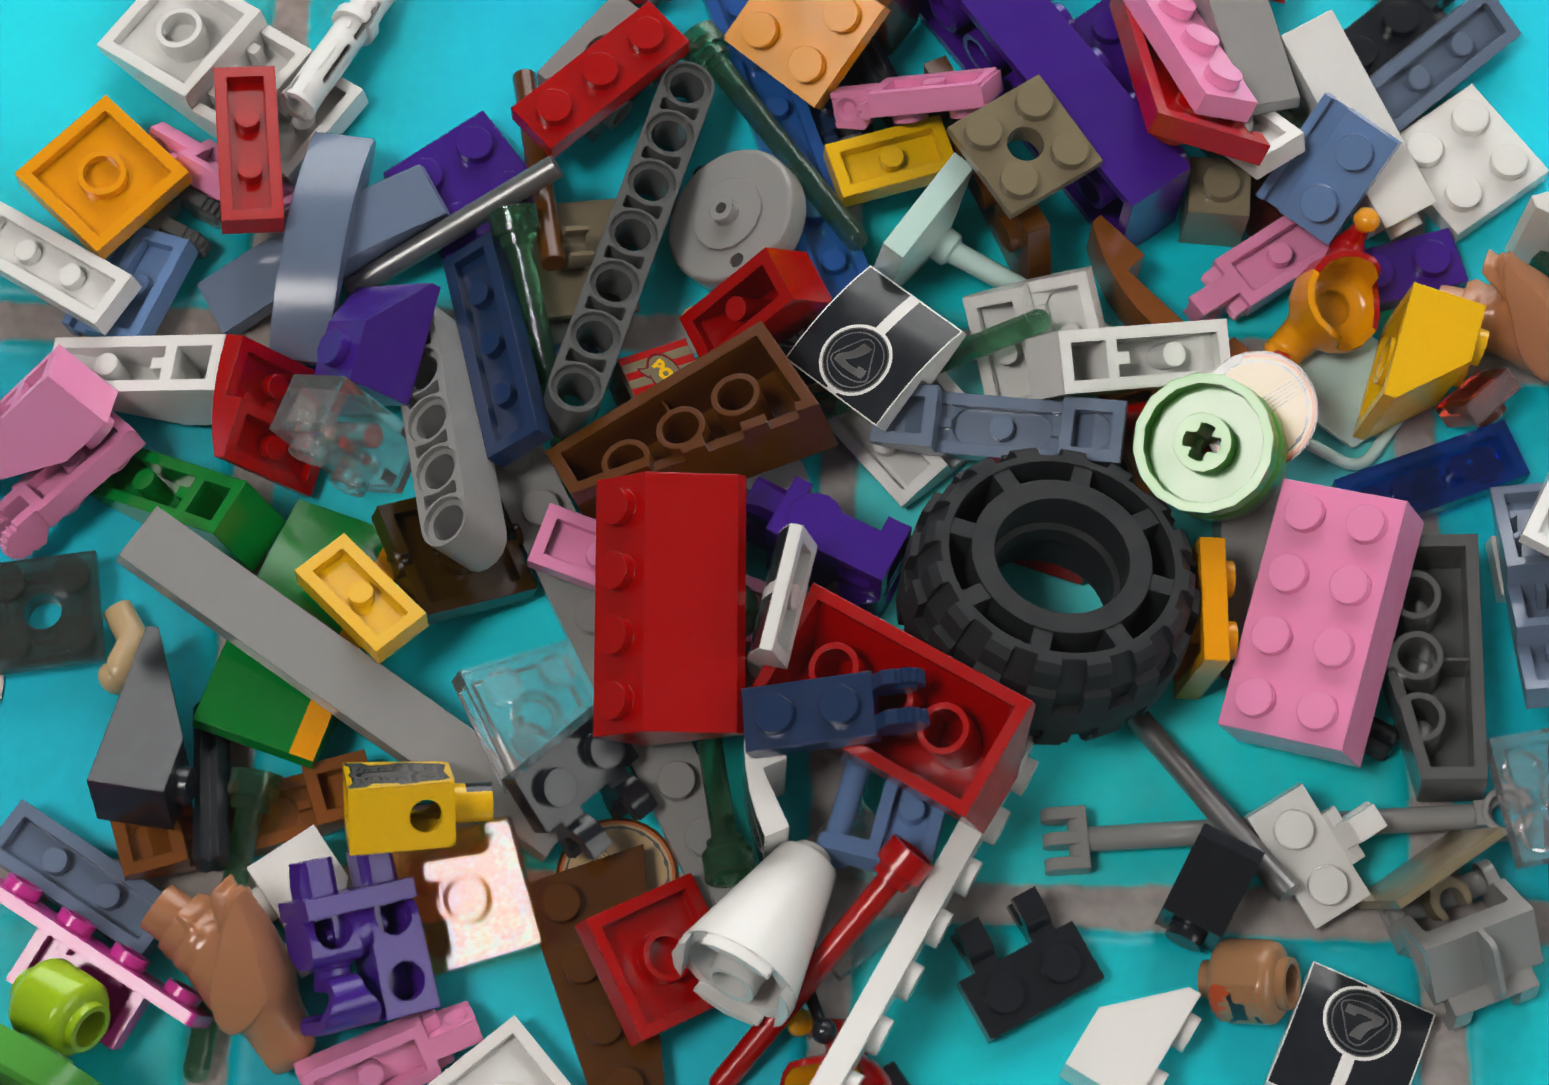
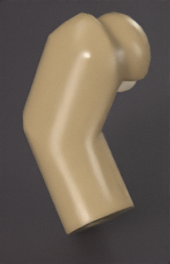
[98,600,145,695]

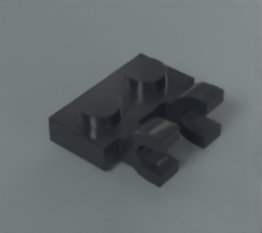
[502,705,658,859]
[950,886,1105,1044]

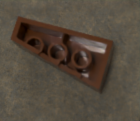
[545,320,839,519]

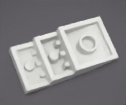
[96,0,369,187]

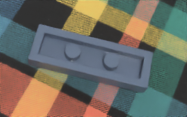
[1369,0,1521,132]
[0,799,163,959]

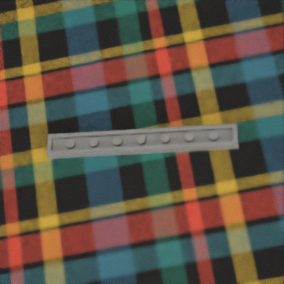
[116,506,581,862]

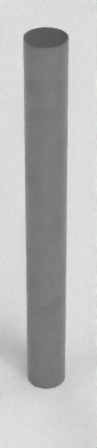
[343,155,563,295]
[1124,711,1300,903]

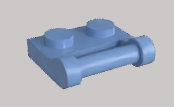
[816,754,946,884]

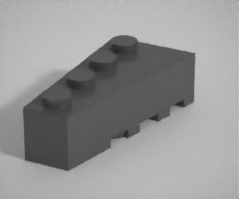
[1382,534,1488,801]

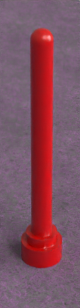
[709,833,935,1085]

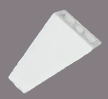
[1276,9,1437,241]

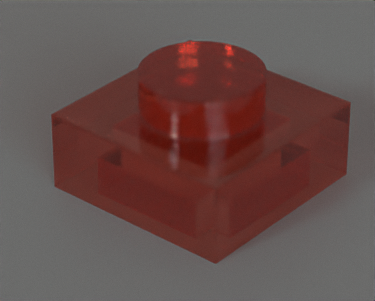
[1434,368,1521,429]

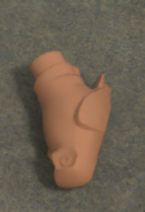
[1439,249,1549,382]
[140,874,317,1075]

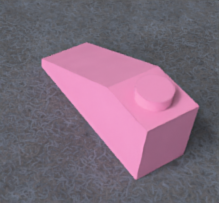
[0,344,118,480]

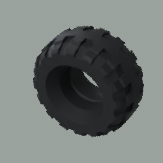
[896,447,1201,745]

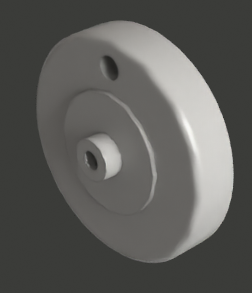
[668,149,806,291]

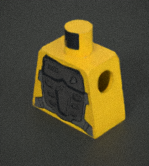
[342,761,494,856]

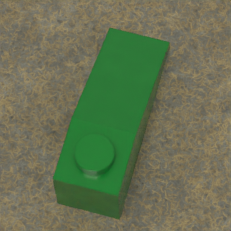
[89,448,286,573]

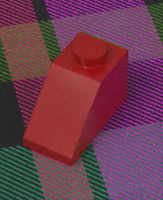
[679,247,833,357]

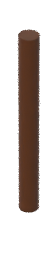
[512,69,566,271]

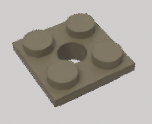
[946,74,1103,219]

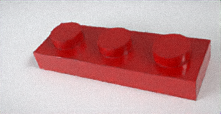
[511,1,689,158]
[214,66,285,234]

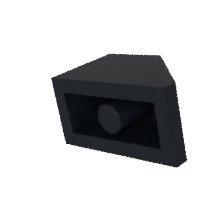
[1155,823,1265,952]

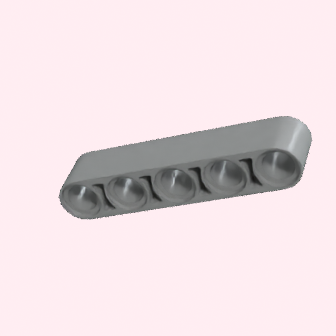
[401,307,507,572]

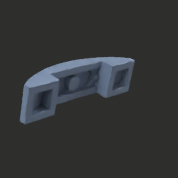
[269,132,376,367]
[869,384,1128,467]

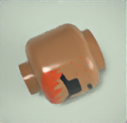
[1198,938,1301,1026]

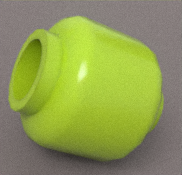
[8,958,111,1057]

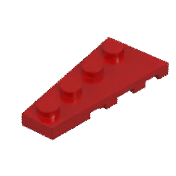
[1109,0,1270,166]

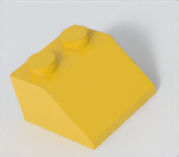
[1352,282,1489,440]

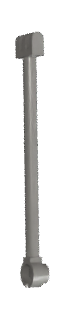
[1040,786,1533,876]

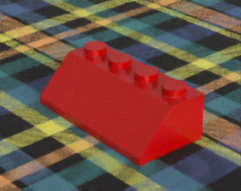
[593,471,746,746]
[751,582,1036,834]

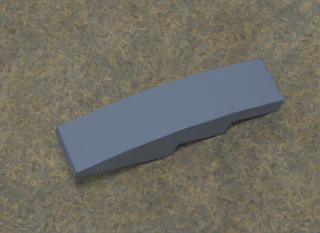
[197,164,450,335]
[1490,482,1549,709]

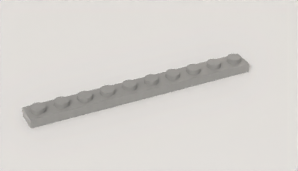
[494,444,754,910]

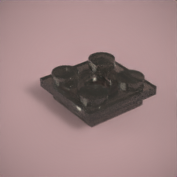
[0,550,106,675]

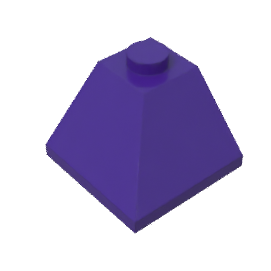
[312,283,441,407]

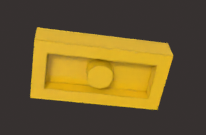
[823,115,954,208]
[294,533,429,664]

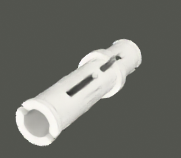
[279,0,397,121]

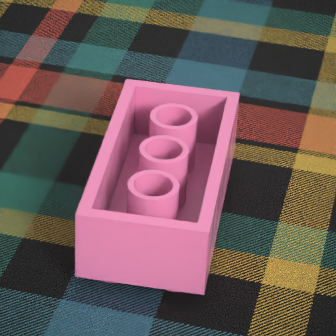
[1218,478,1424,768]

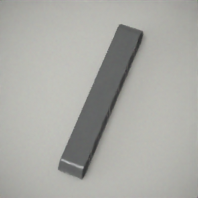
[543,61,715,439]

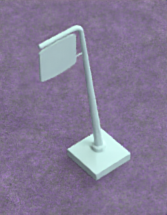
[874,152,1404,471]

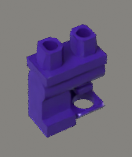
[746,476,912,618]
[278,851,441,1036]

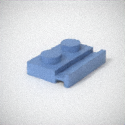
[1256,92,1402,245]
[61,227,199,337]

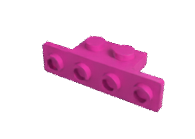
[0,872,214,1050]

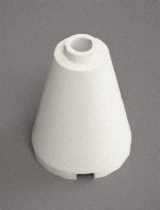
[672,840,836,1027]

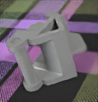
[1379,859,1543,1031]

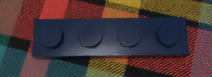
[442,231,553,468]

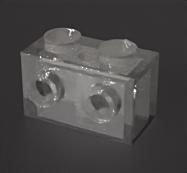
[269,374,411,497]

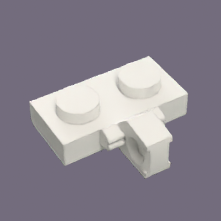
[1244,782,1387,929]

